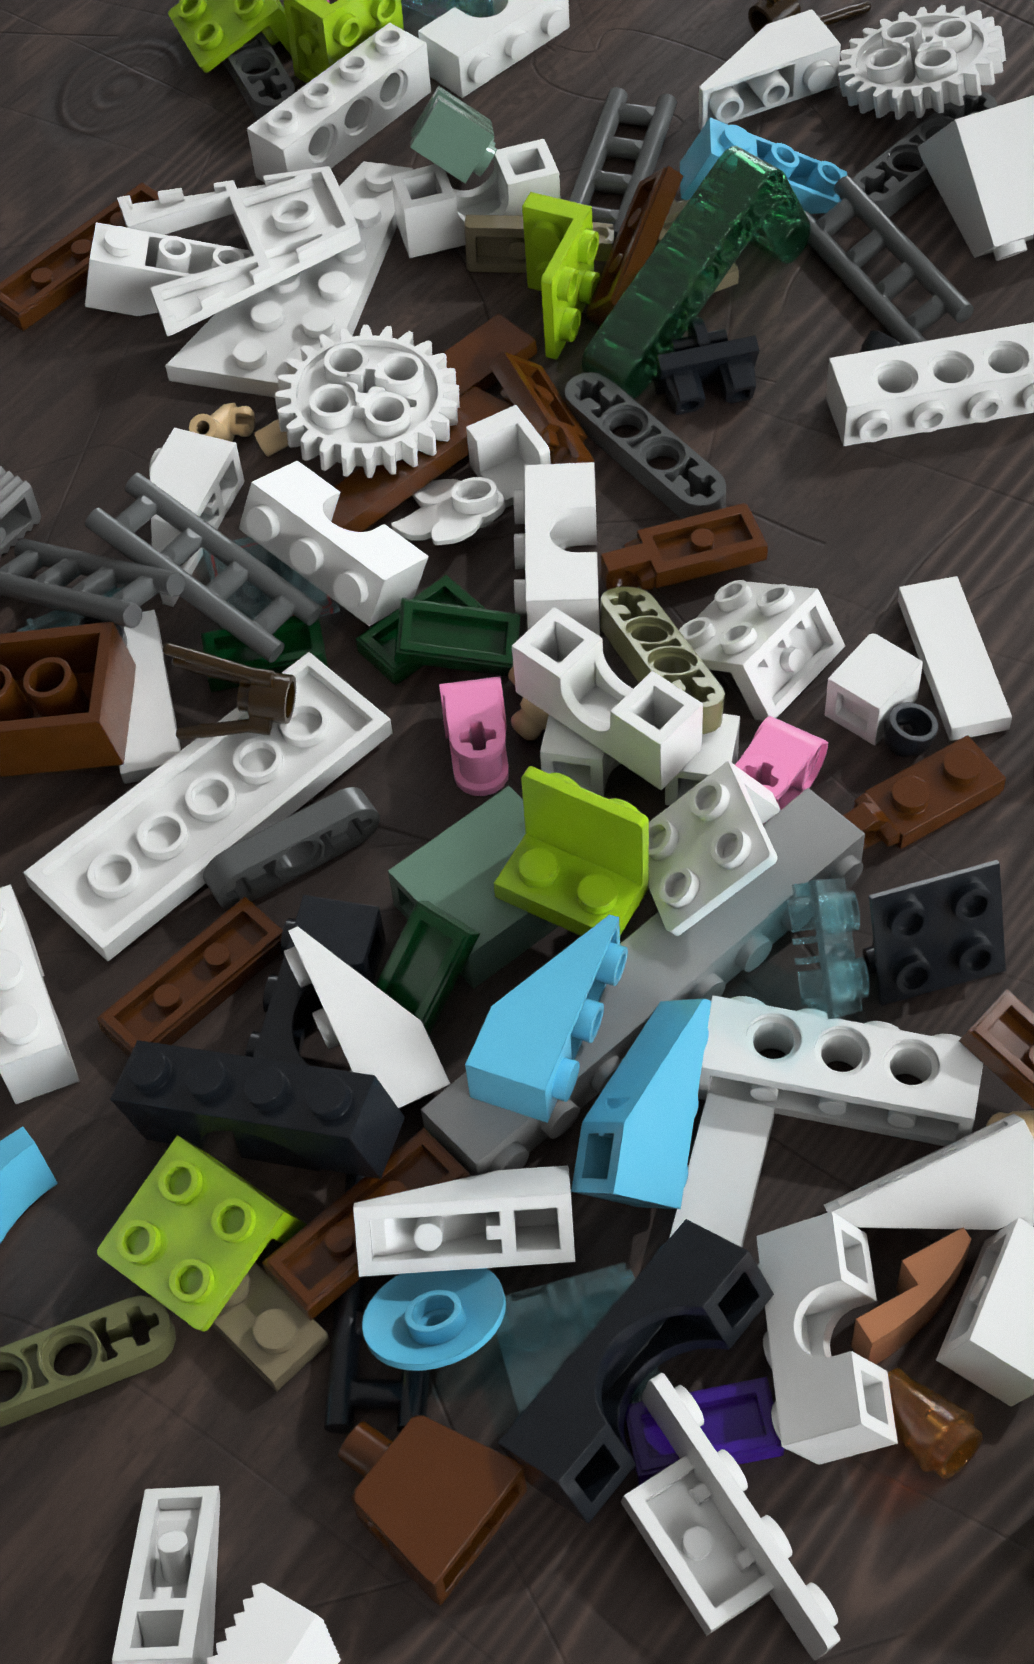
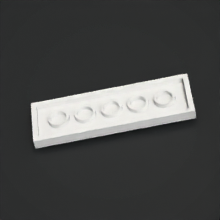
[23,652,393,961]

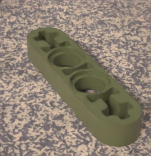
[599,587,725,734]
[0,1295,176,1428]

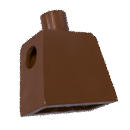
[338,1415,527,1606]

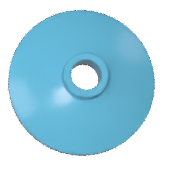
[362,1268,506,1371]

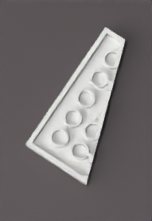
[165,161,413,398]

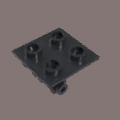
[862,860,1006,1006]

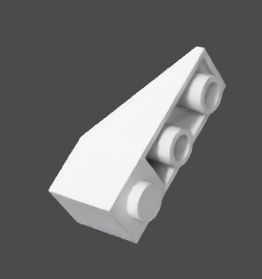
[699,9,841,130]
[85,222,252,316]
[284,926,451,1108]

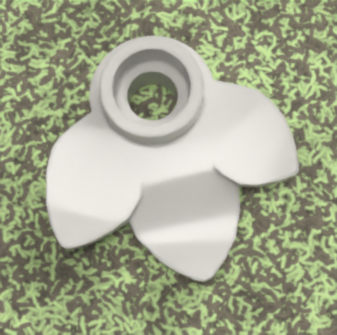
[391,477,505,545]

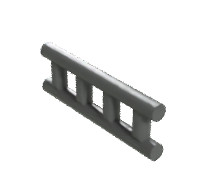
[569,87,677,242]
[792,176,974,345]
[85,473,323,663]
[0,539,185,628]

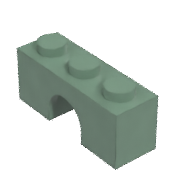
[410,86,497,184]

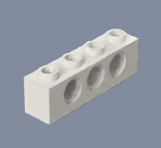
[247,22,431,182]
[826,322,1034,446]
[698,995,983,1146]

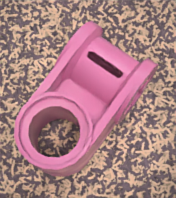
[439,677,509,796]
[735,716,828,824]

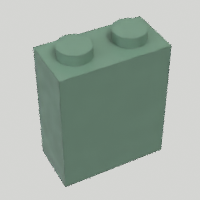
[388,786,559,989]

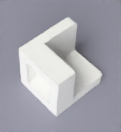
[466,405,551,508]
[825,634,923,746]

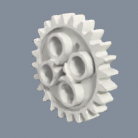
[838,5,1006,120]
[275,325,460,478]

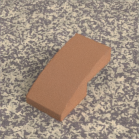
[851,1227,971,1364]

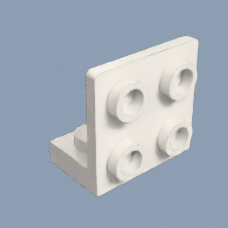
[679,580,845,721]
[648,761,781,936]

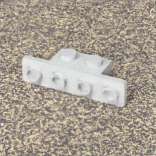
[621,1372,840,1660]

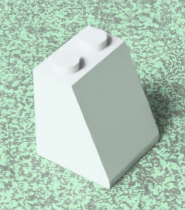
[918,95,1034,261]

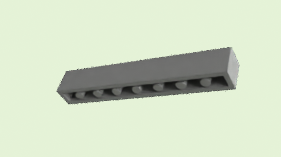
[421,788,865,1176]

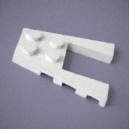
[117,166,361,336]

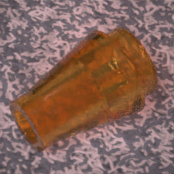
[888,1368,983,1479]

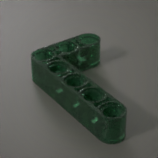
[581,146,811,399]

